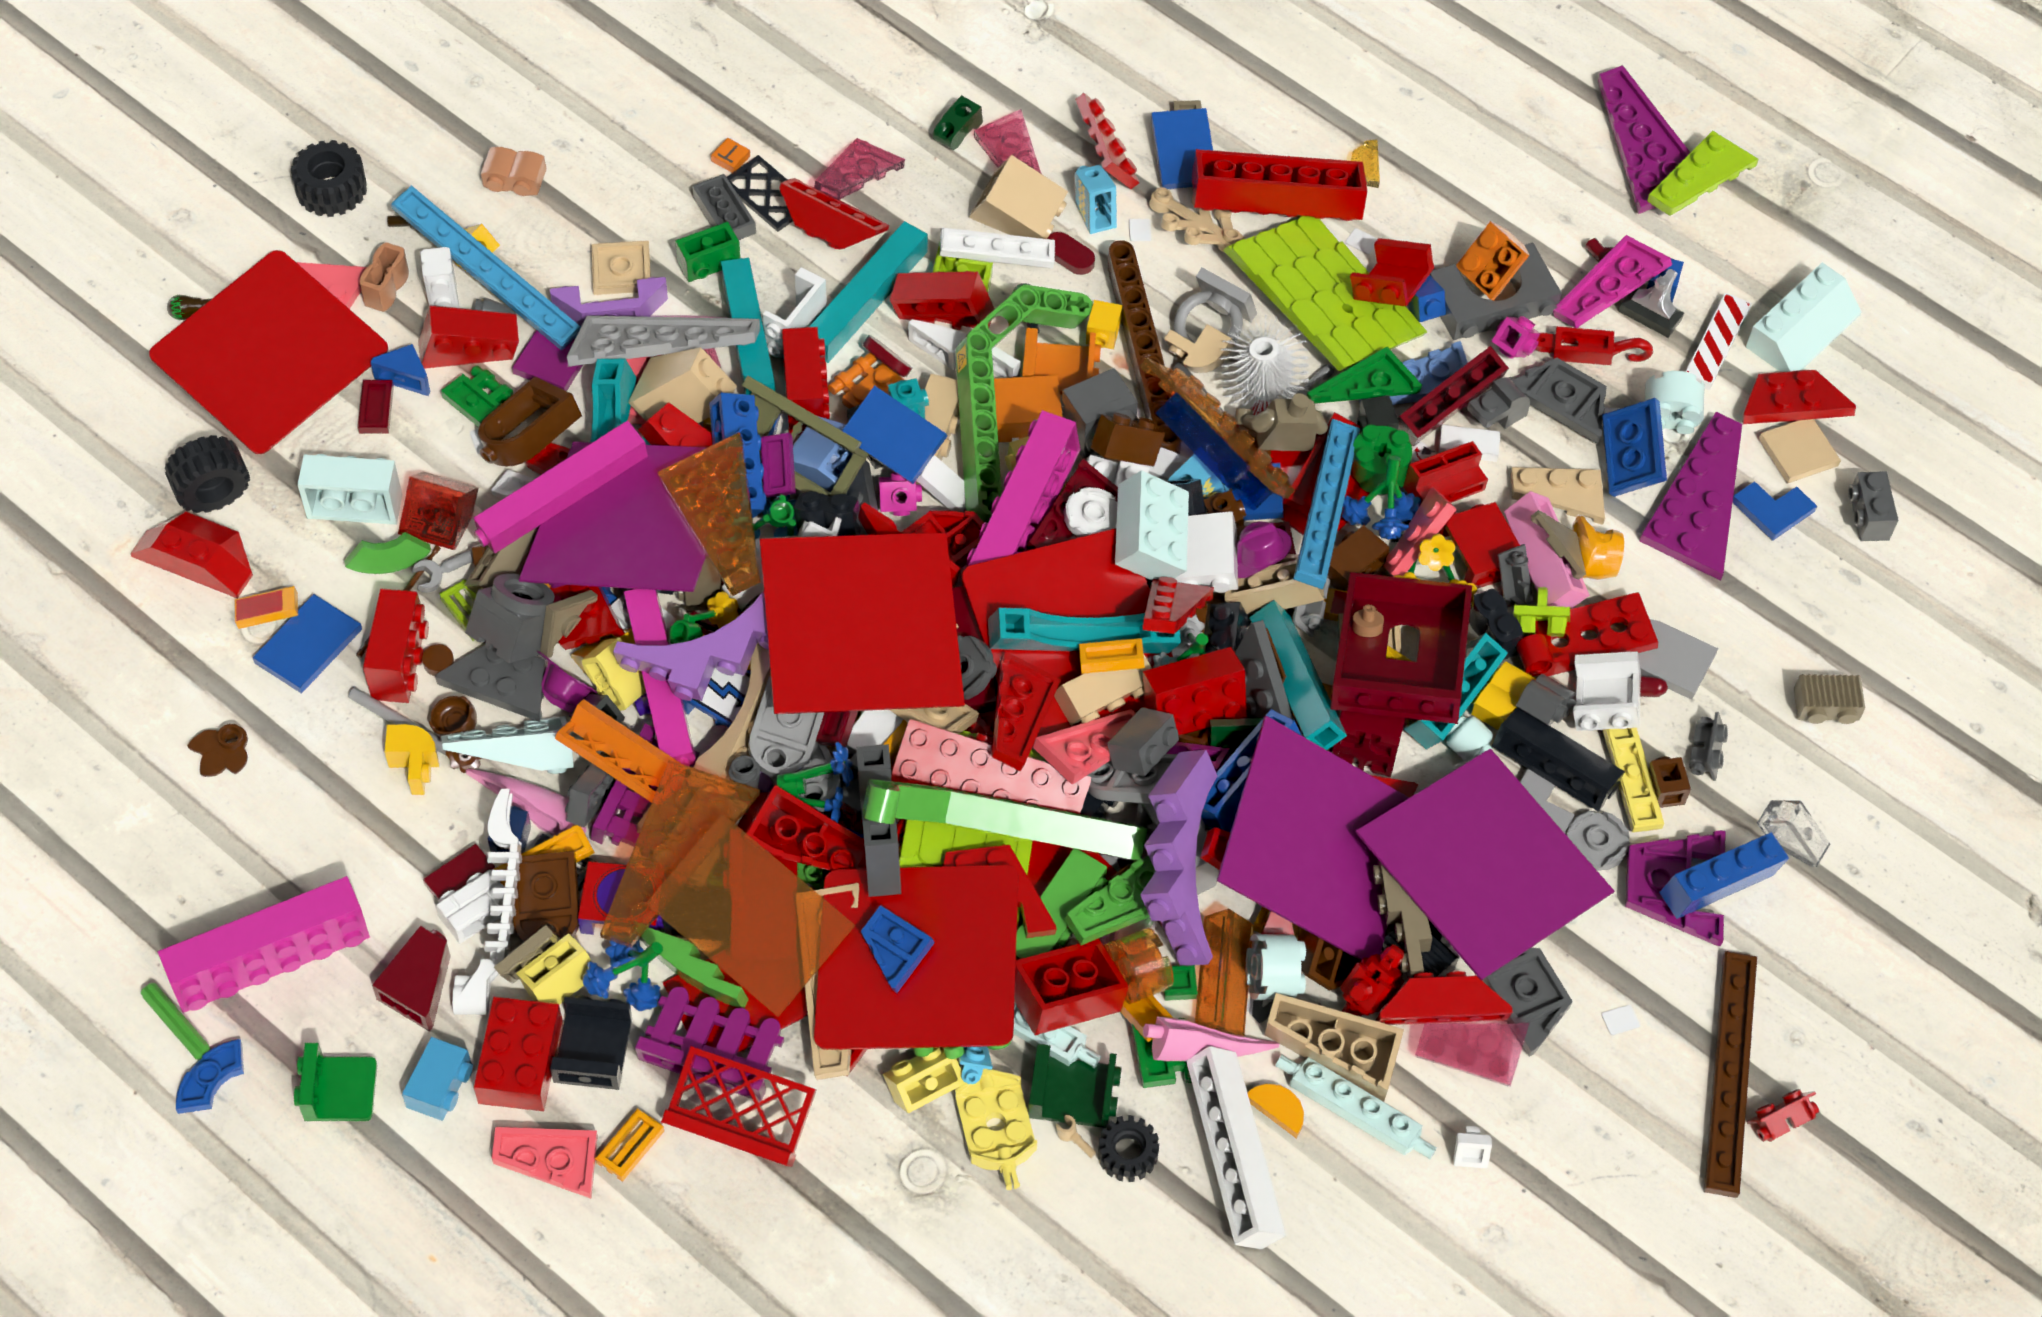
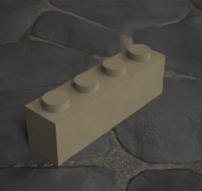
[465,525,540,594]

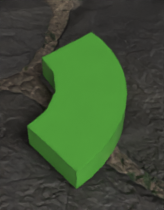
[344,532,431,574]

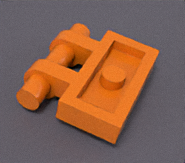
[828,352,904,409]

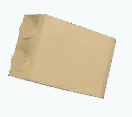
[969,155,1068,239]
[628,347,737,423]

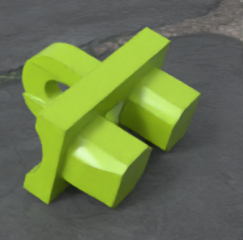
[1514,587,1570,637]

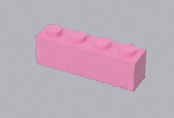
[1504,491,1590,609]

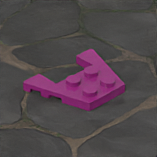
[1625,830,1726,946]

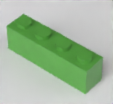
[1016,848,1109,960]

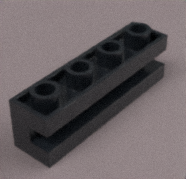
[1492,708,1625,812]

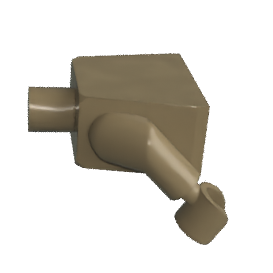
[1234,393,1328,451]

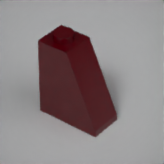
[372,926,451,1032]

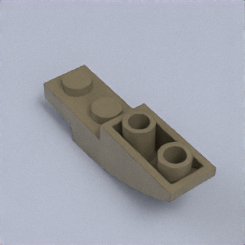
[1373,860,1432,980]

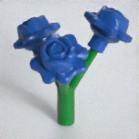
[1342,455,1421,540]
[582,931,663,1011]

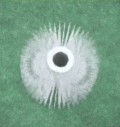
[1220,315,1310,416]

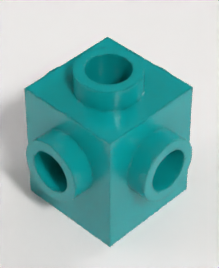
[888,378,929,419]

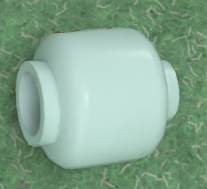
[1447,716,1493,762]

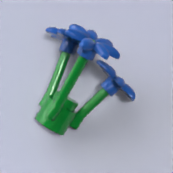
[777,742,854,823]

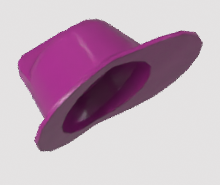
[1237,521,1292,579]
[536,650,598,713]

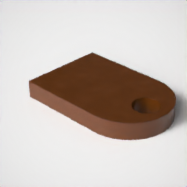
[513,850,580,942]

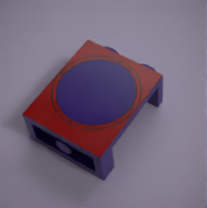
[578,862,672,935]

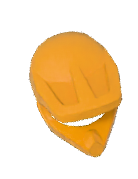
[1572,516,1624,580]

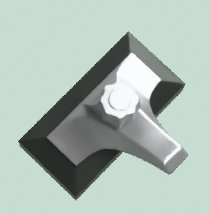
[1619,269,1684,338]

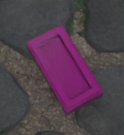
[761,433,796,498]

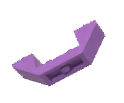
[550,277,668,327]

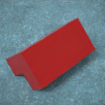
[1403,441,1488,507]

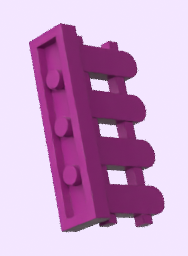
[590,723,700,859]
[635,987,785,1102]

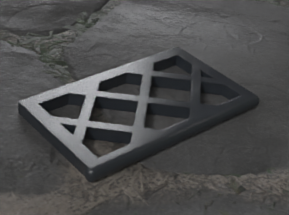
[727,155,793,232]

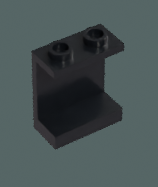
[550,995,633,1090]

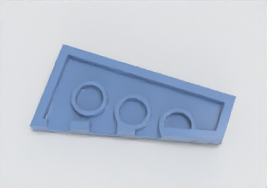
[1358,341,1468,405]

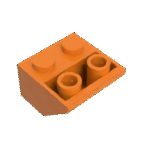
[1456,221,1529,301]

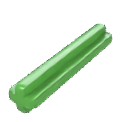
[141,983,211,1060]

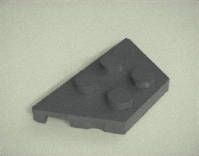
[1508,358,1607,444]
[1235,620,1294,720]
[435,645,546,722]
[1483,948,1573,1057]

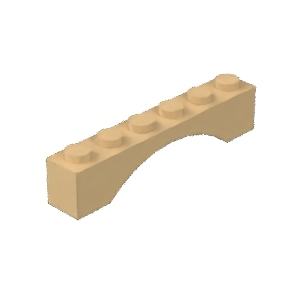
[685,643,771,801]

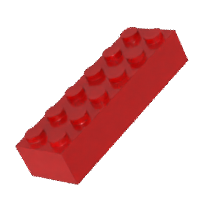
[1192,149,1368,221]

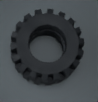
[291,140,367,217]
[165,435,250,513]

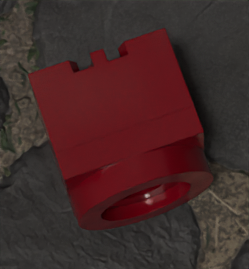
[1332,711,1405,777]

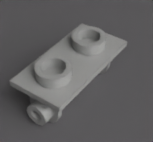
[1293,575,1330,637]

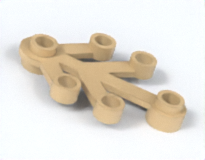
[1149,188,1245,253]

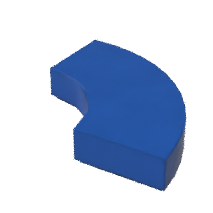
[176,1039,244,1114]

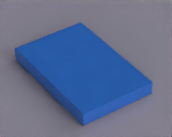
[1151,108,1213,189]
[842,385,948,484]
[1602,398,1667,497]
[253,594,362,694]

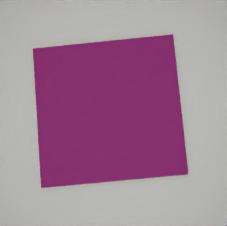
[519,442,743,592]
[1217,716,1409,960]
[1356,748,1615,980]

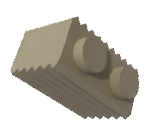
[1794,674,1866,724]

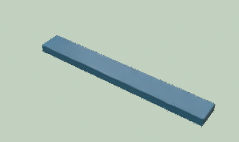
[391,185,581,351]
[1293,419,1360,589]

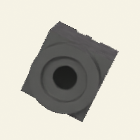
[1061,368,1138,459]
[465,574,555,663]

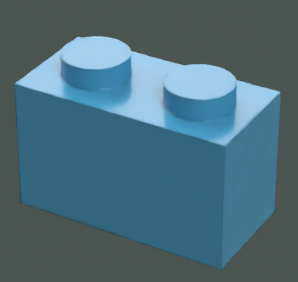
[402,1037,473,1121]

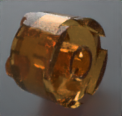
[1104,928,1174,1004]

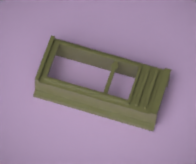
[742,376,869,496]

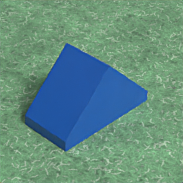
[371,344,430,396]

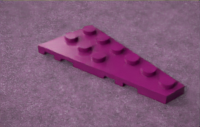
[1598,65,1691,214]
[1639,412,1743,581]

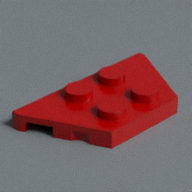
[1742,370,1856,424]
[550,585,625,650]

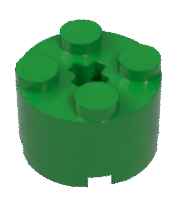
[1351,425,1412,495]

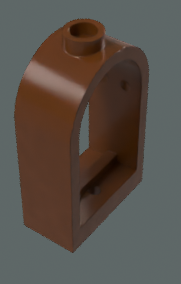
[478,377,582,467]

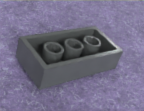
[692,174,756,240]
[565,751,616,828]

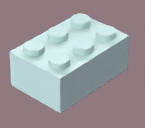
[297,454,403,525]
[1115,470,1189,581]

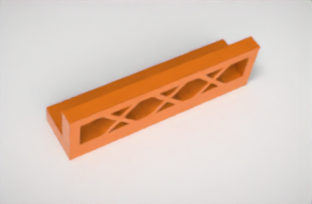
[554,699,688,807]

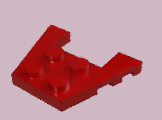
[943,845,1057,938]

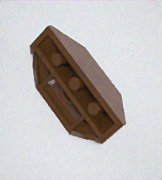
[1297,928,1361,991]

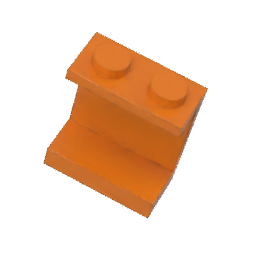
[1022,328,1101,395]

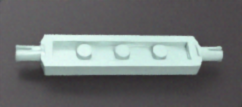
[1014,1003,1101,1068]
[1275,1054,1437,1160]

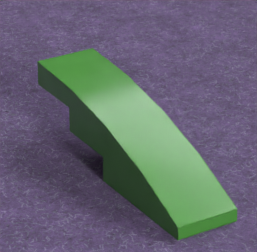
[633,923,749,1008]

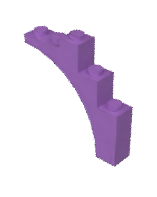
[613,591,769,701]
[1140,750,1217,966]

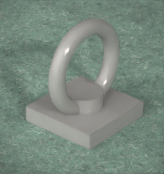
[1174,267,1257,343]

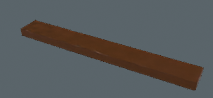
[1704,951,1758,1198]

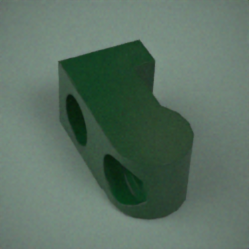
[933,95,983,150]

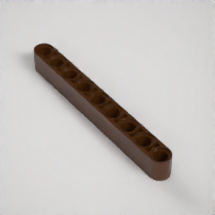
[1108,240,1182,454]

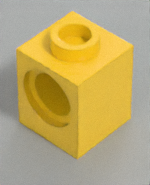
[1086,300,1123,350]

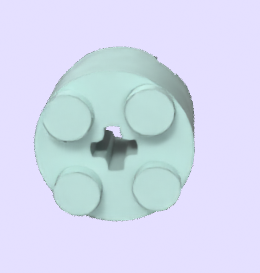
[1645,371,1705,434]
[1246,934,1306,1000]

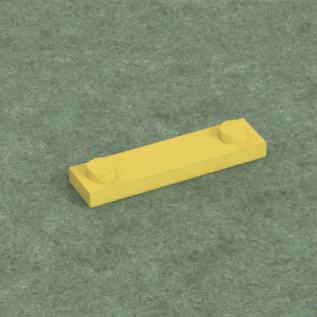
[1603,728,1665,833]

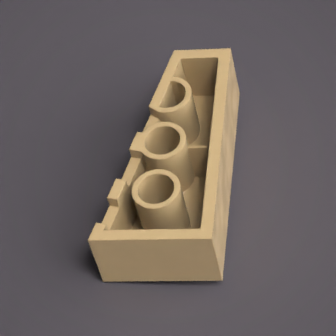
[1265,993,1404,1102]

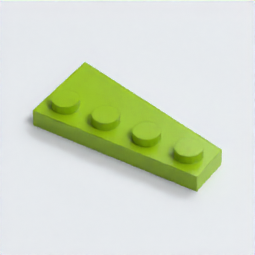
[1647,130,1759,216]

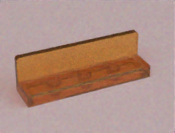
[1195,908,1253,1036]

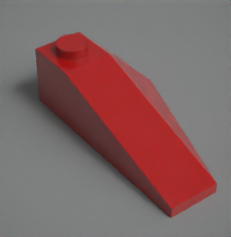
[743,785,866,871]

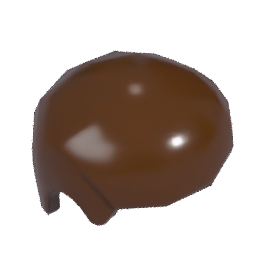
[429,696,477,738]

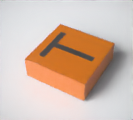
[711,138,751,173]

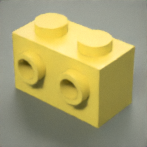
[516,933,591,1005]
[883,1047,965,1113]

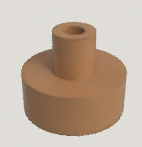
[1352,605,1384,637]

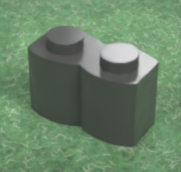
[1516,674,1577,726]

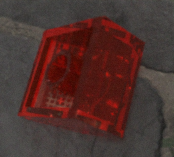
[398,471,479,550]

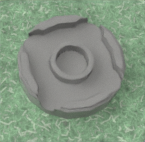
[1567,811,1630,871]

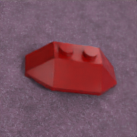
[779,178,890,250]
[901,511,984,568]
[130,512,253,599]
[1376,971,1513,1025]

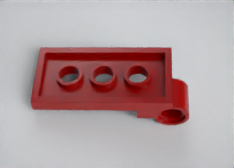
[1516,592,1659,677]

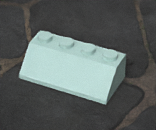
[1746,262,1861,372]

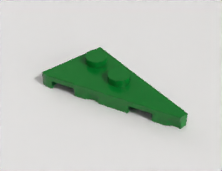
[1307,347,1422,404]

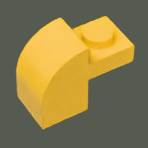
[384,725,439,795]

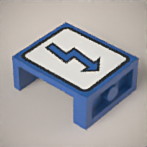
[683,668,751,728]

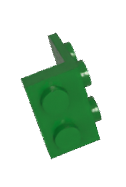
[294,1043,378,1121]

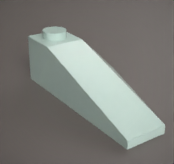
[441,716,574,774]

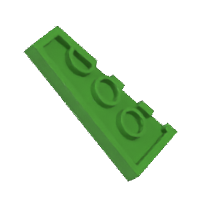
[1065,855,1156,945]

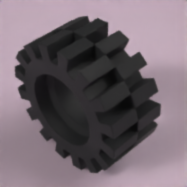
[1098,1115,1160,1182]

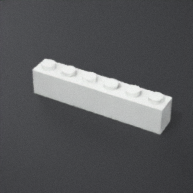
[1186,1046,1286,1250]

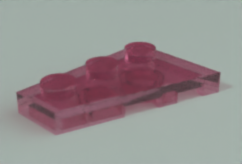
[974,109,1041,173]
[814,138,905,200]
[1415,1023,1530,1087]

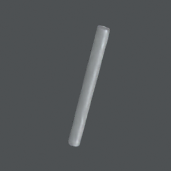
[348,688,447,756]

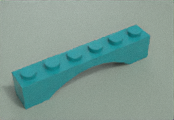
[590,358,637,442]
[988,608,1181,654]

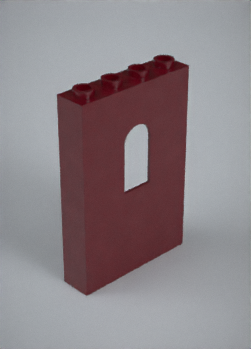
[1331,572,1473,724]

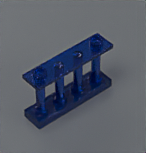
[1156,392,1275,511]

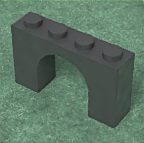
[1430,242,1562,341]
[856,744,901,897]

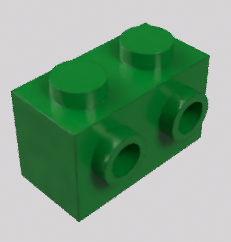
[675,222,741,282]

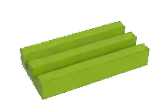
[439,579,477,641]

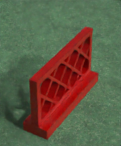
[661,1046,817,1167]

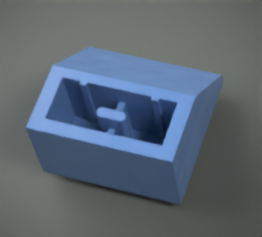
[793,416,853,492]

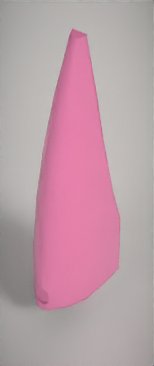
[466,769,586,836]
[1143,1016,1280,1061]

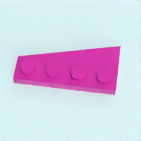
[1553,235,1672,328]

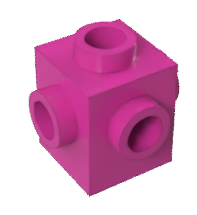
[1491,316,1541,359]
[879,472,922,516]

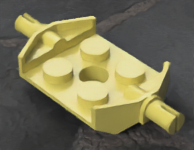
[955,1069,1037,1190]

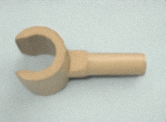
[1056,1115,1097,1158]

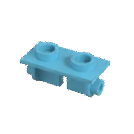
[958,1046,993,1084]

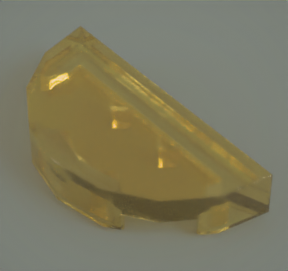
[1351,139,1380,188]

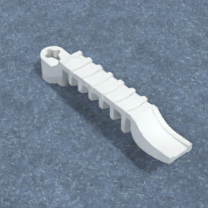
[452,789,522,1015]

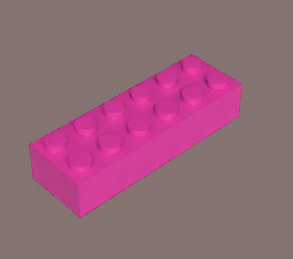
[966,410,1080,566]
[157,876,370,1013]

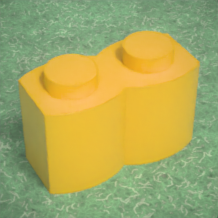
[1471,661,1536,730]

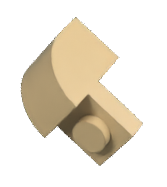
[1164,324,1235,373]

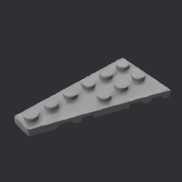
[567,316,760,367]

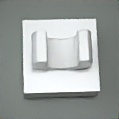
[1453,1126,1492,1168]

